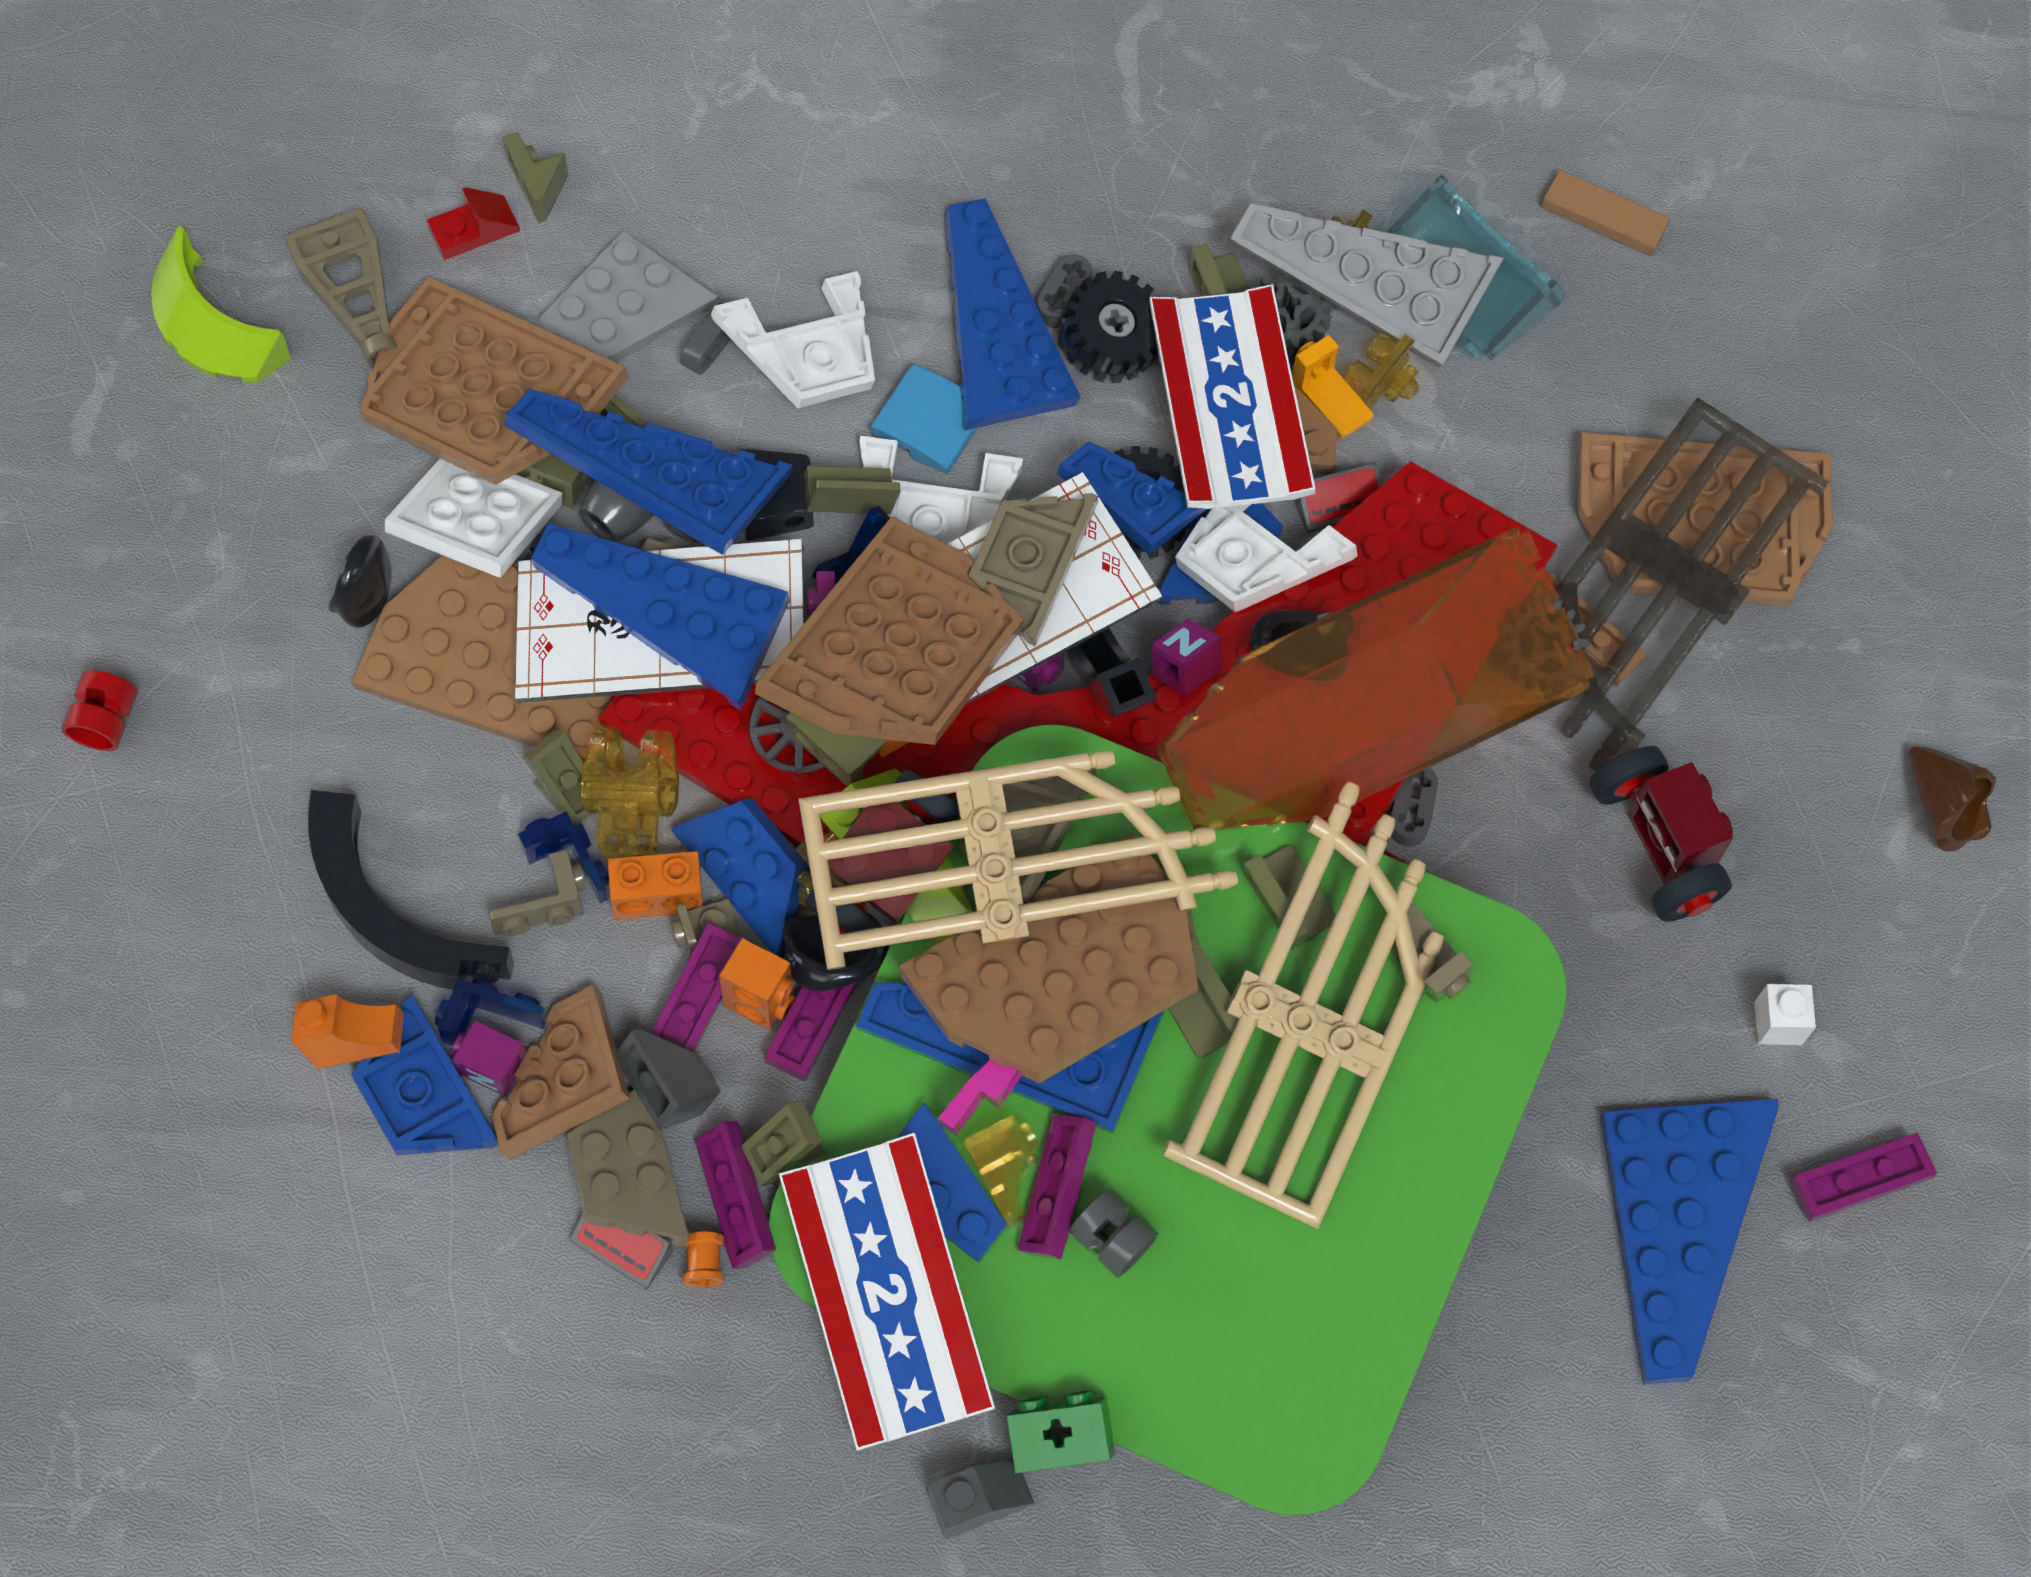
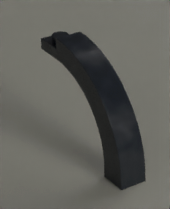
[1066,625,1157,718]
[308,790,514,992]

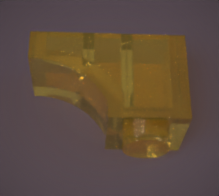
[963,1114,1040,1230]

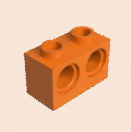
[608,851,703,920]
[719,938,796,1031]

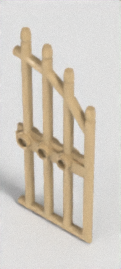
[798,750,1238,970]
[1162,782,1444,1230]

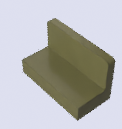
[1189,243,1249,297]
[804,466,901,514]
[786,712,887,787]
[1244,845,1336,950]
[1168,945,1239,1059]

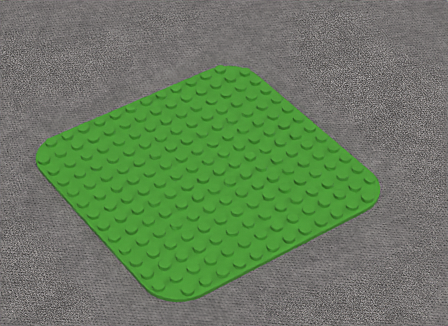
[769,725,1567,1516]

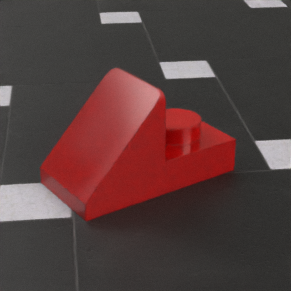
[427,187,520,260]

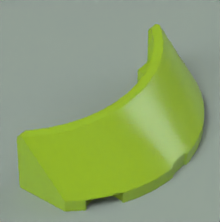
[151,225,291,383]

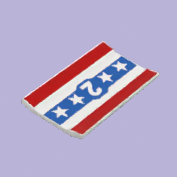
[1149,284,1316,509]
[779,1133,995,1451]

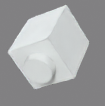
[1754,984,1816,1045]

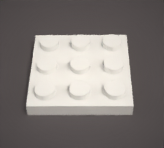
[385,458,562,578]

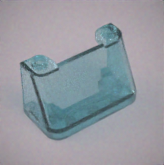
[1387,174,1567,361]

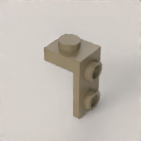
[489,850,586,936]
[1391,904,1473,1003]

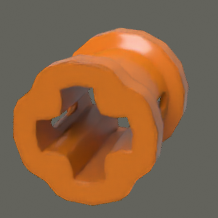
[682,1231,724,1288]

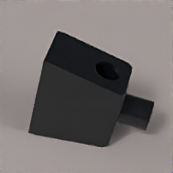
[741,449,814,541]

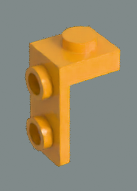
[1292,335,1374,439]

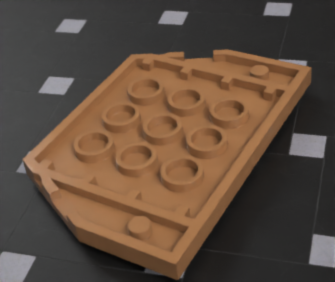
[359,276,629,485]
[1578,432,1833,607]
[755,517,1023,745]
[351,555,619,768]
[899,833,1198,1084]

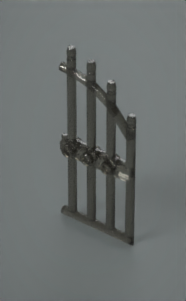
[1534,397,1830,772]

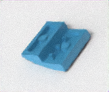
[871,364,978,474]

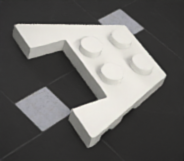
[711,271,875,409]
[859,435,1023,544]
[1175,504,1358,613]

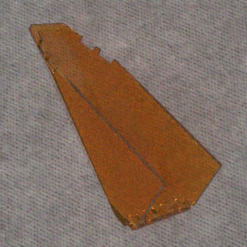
[1157,526,1595,831]

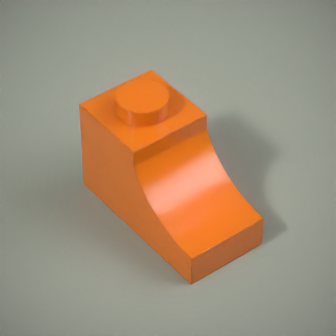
[291,994,404,1069]

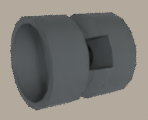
[1069,1188,1159,1278]

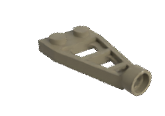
[284,207,397,367]

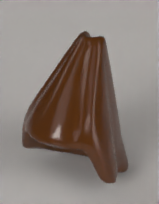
[1909,746,1996,852]

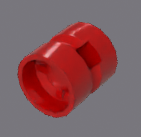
[61,670,138,751]

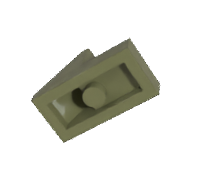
[503,132,568,223]
[523,729,609,827]
[741,1100,824,1187]

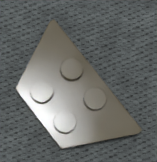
[969,493,1098,646]
[958,768,1096,904]
[566,1090,689,1246]

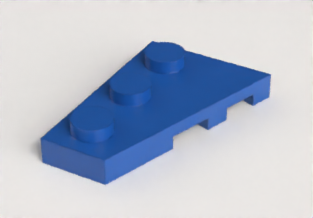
[1057,441,1206,555]
[897,1102,1007,1263]

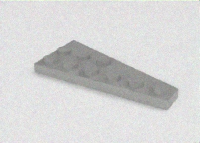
[1228,203,1504,367]
[533,231,719,362]

